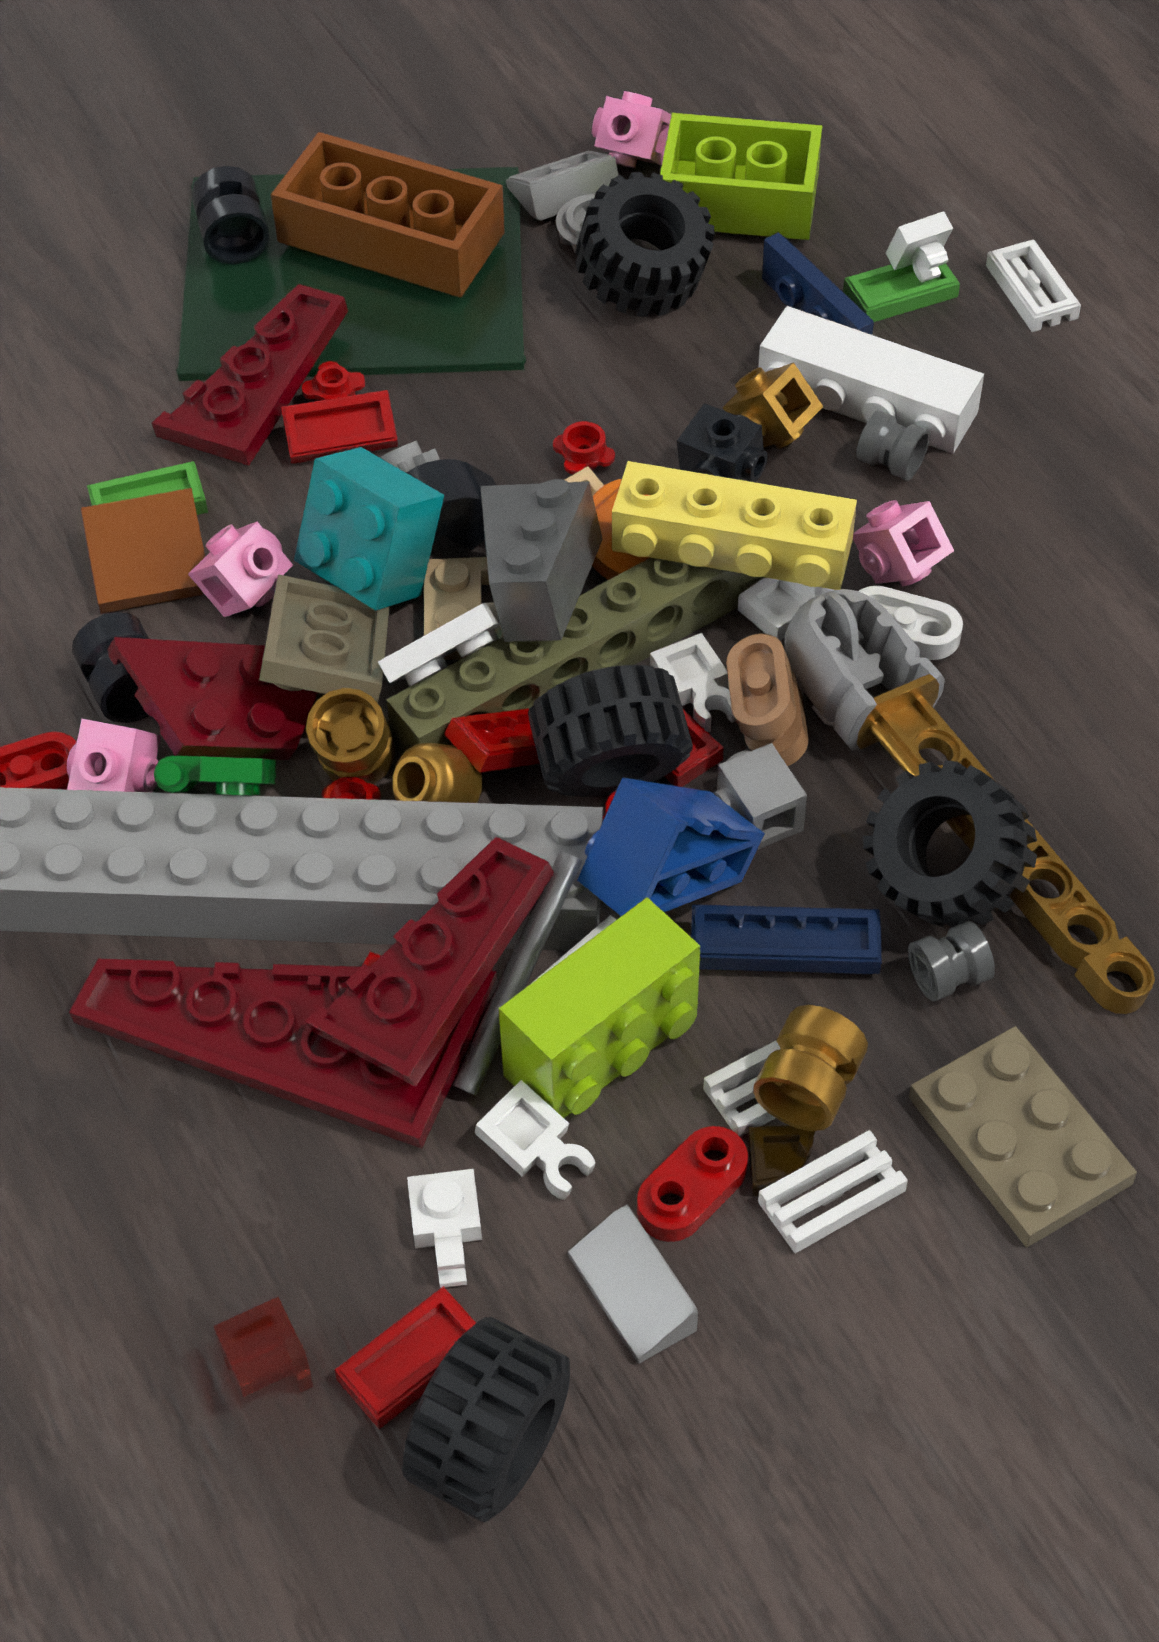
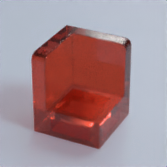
[213,1297,314,1397]

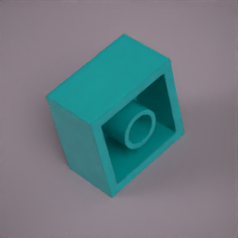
[294,447,444,611]

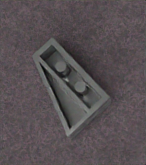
[481,479,603,642]

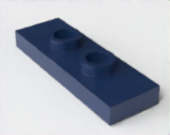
[762,232,874,335]
[691,905,882,974]

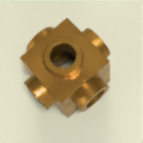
[722,362,823,449]

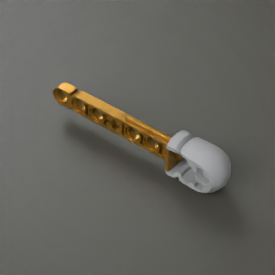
[785,589,1155,1014]

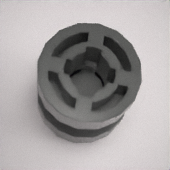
[856,410,930,481]
[908,921,995,1002]

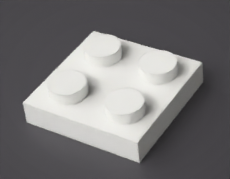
[378,602,500,686]

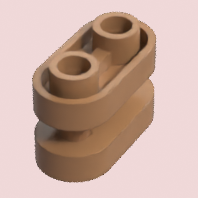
[726,634,808,766]

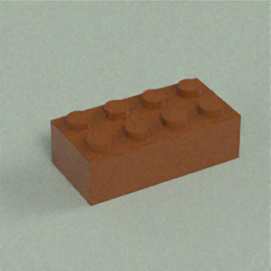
[271,132,505,298]

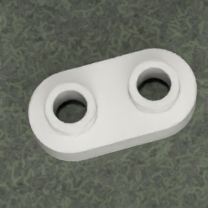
[859,586,963,660]

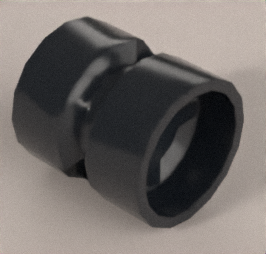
[191,166,269,265]
[72,612,150,723]

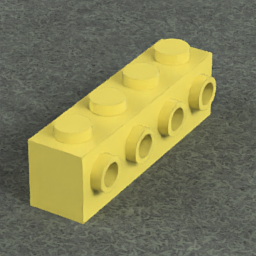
[612,461,857,590]

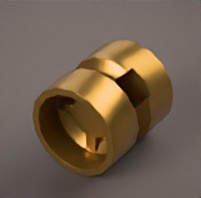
[306,688,396,784]
[753,1005,868,1131]

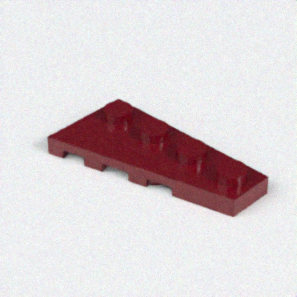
[151,284,348,466]
[305,837,554,1087]

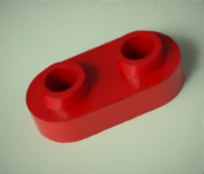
[0,732,77,790]
[637,1126,748,1242]

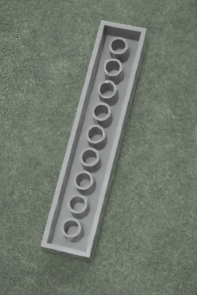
[0,787,603,951]

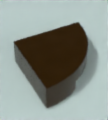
[748,1125,815,1196]

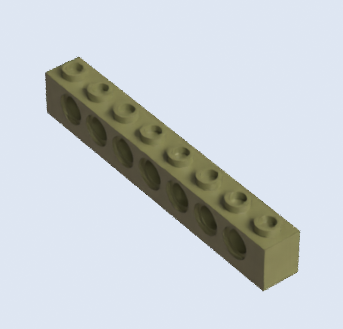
[386,514,765,755]

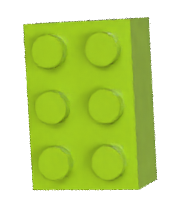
[660,113,822,240]
[499,897,700,1118]

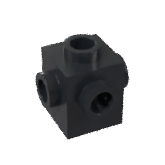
[677,403,767,482]

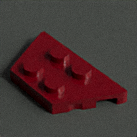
[108,637,318,760]

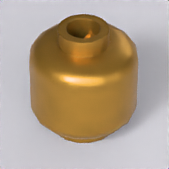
[392,743,482,803]

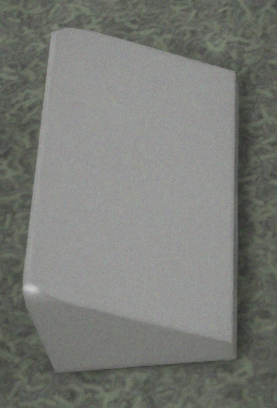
[506,150,618,220]
[568,1205,698,1364]

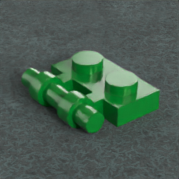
[154,756,276,795]

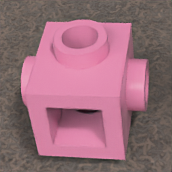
[592,91,671,168]
[853,500,954,586]
[188,521,293,617]
[67,719,161,792]

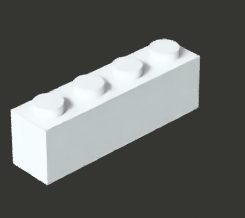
[758,306,984,454]

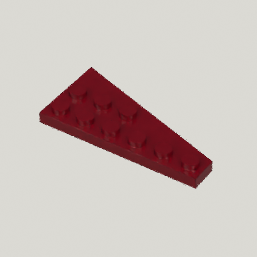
[69,958,498,1149]

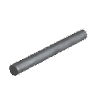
[452,851,583,1096]

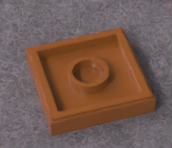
[81,488,205,614]

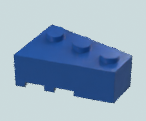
[577,778,765,916]

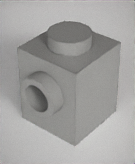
[713,743,807,850]

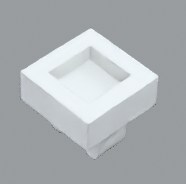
[886,211,953,283]

